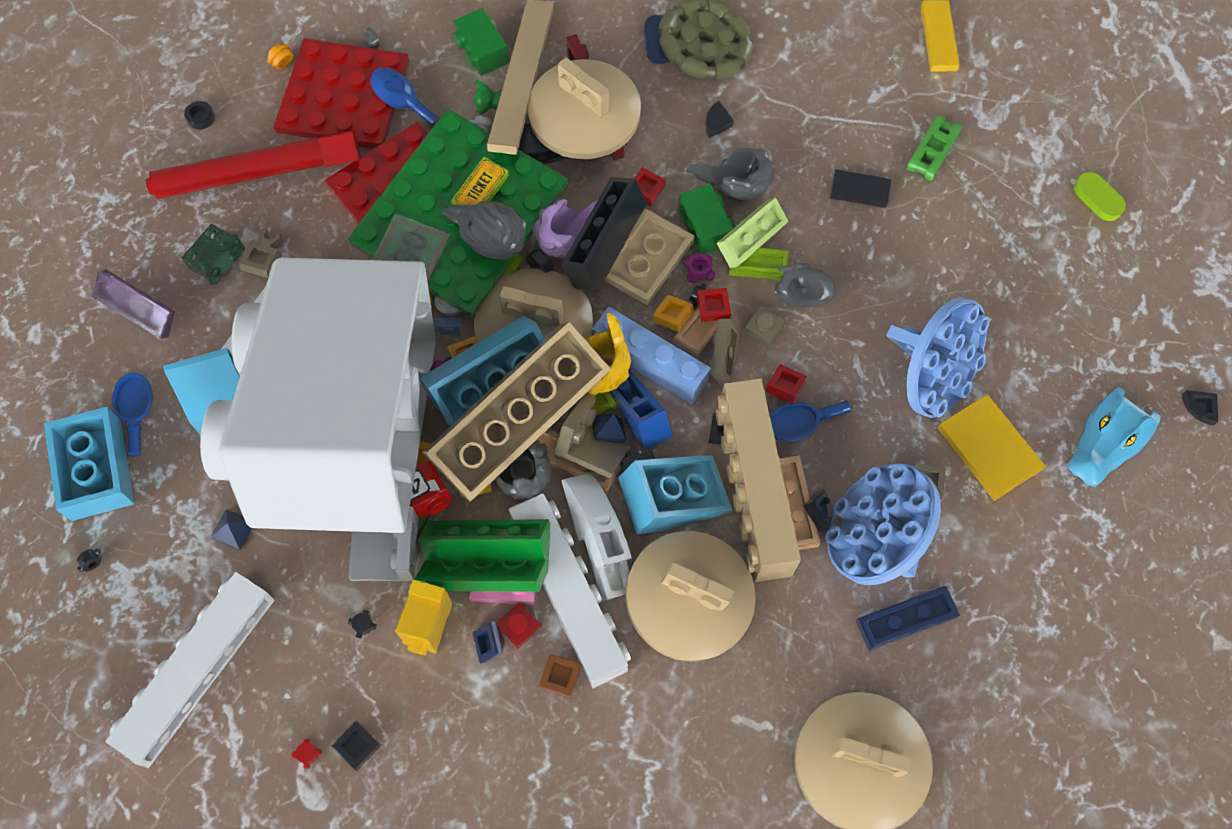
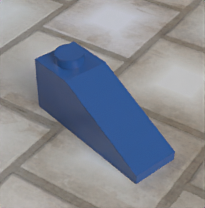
[609,369,673,450]

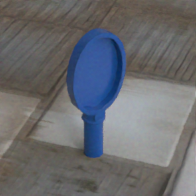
[371,67,439,126]
[112,373,153,456]
[770,401,851,442]

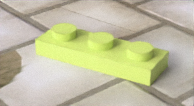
[717,197,789,268]

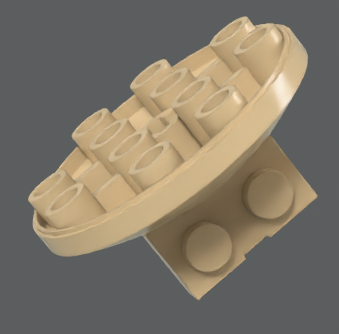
[527,57,641,159]
[474,268,593,342]
[625,531,756,662]
[795,692,933,829]

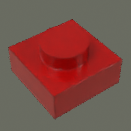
[633,167,666,206]
[697,288,731,322]
[766,364,807,404]
[496,602,542,650]

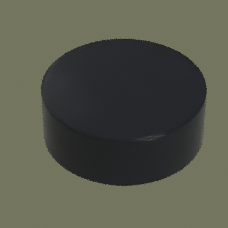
[184,101,215,130]
[526,249,554,273]

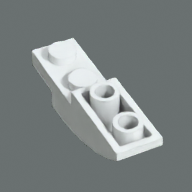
[561,473,632,601]

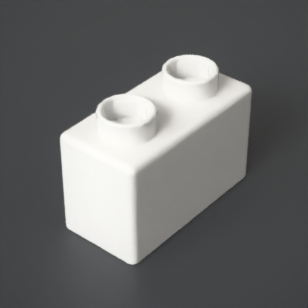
[200,257,436,533]

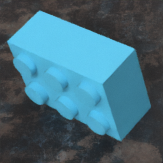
[44,407,135,521]

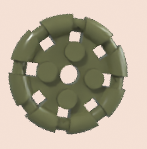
[658,0,753,80]

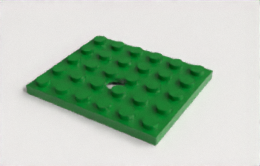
[348,109,568,318]

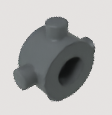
[365,28,380,49]

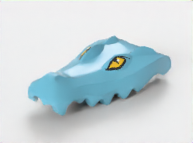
[1066,386,1161,488]

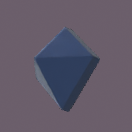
[593,414,626,443]
[211,509,252,550]
[473,621,505,664]

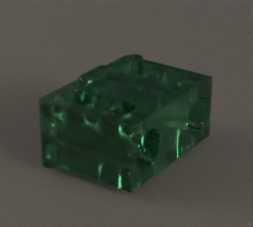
[181,223,245,285]

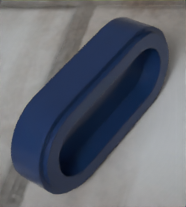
[644,15,669,64]

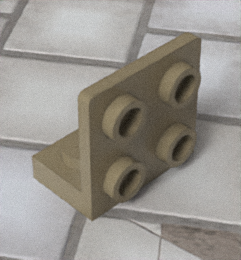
[554,393,633,478]

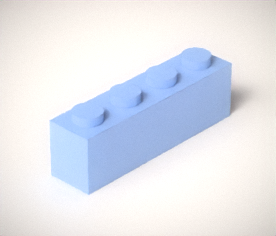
[592,307,711,405]

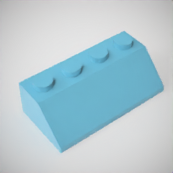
[419,315,544,427]

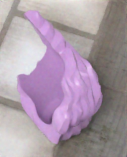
[532,199,597,260]

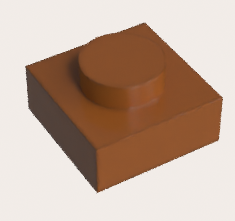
[539,654,582,698]

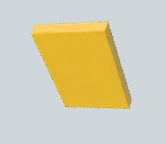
[937,394,1046,501]

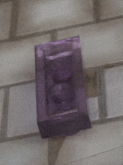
[92,269,175,339]

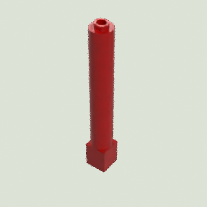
[146,129,361,199]

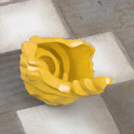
[583,312,631,396]

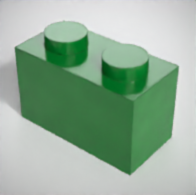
[452,8,509,76]
[678,184,735,254]

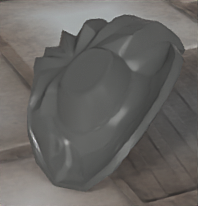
[775,263,835,307]

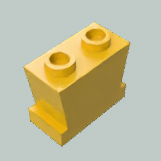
[395,580,453,656]

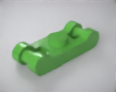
[906,114,963,182]

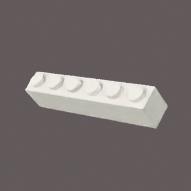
[509,493,631,689]
[105,572,275,768]

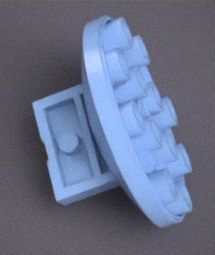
[886,297,990,418]
[825,463,941,585]

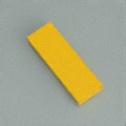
[920,0,960,72]

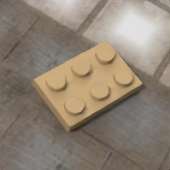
[605,209,694,306]

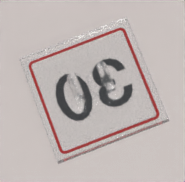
[372,214,450,282]

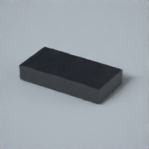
[830,169,891,208]

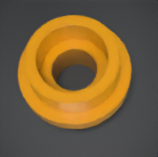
[267,44,294,70]

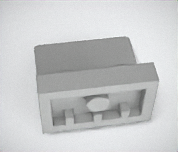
[348,507,418,581]

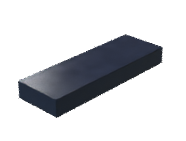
[856,586,960,651]

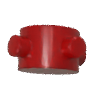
[291,738,322,769]

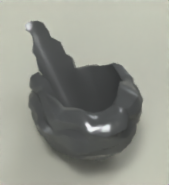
[686,148,775,201]
[442,201,526,260]
[496,440,552,500]

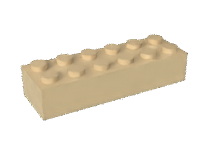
[422,322,611,501]
[715,378,801,582]

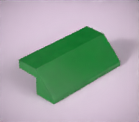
[414,519,550,592]

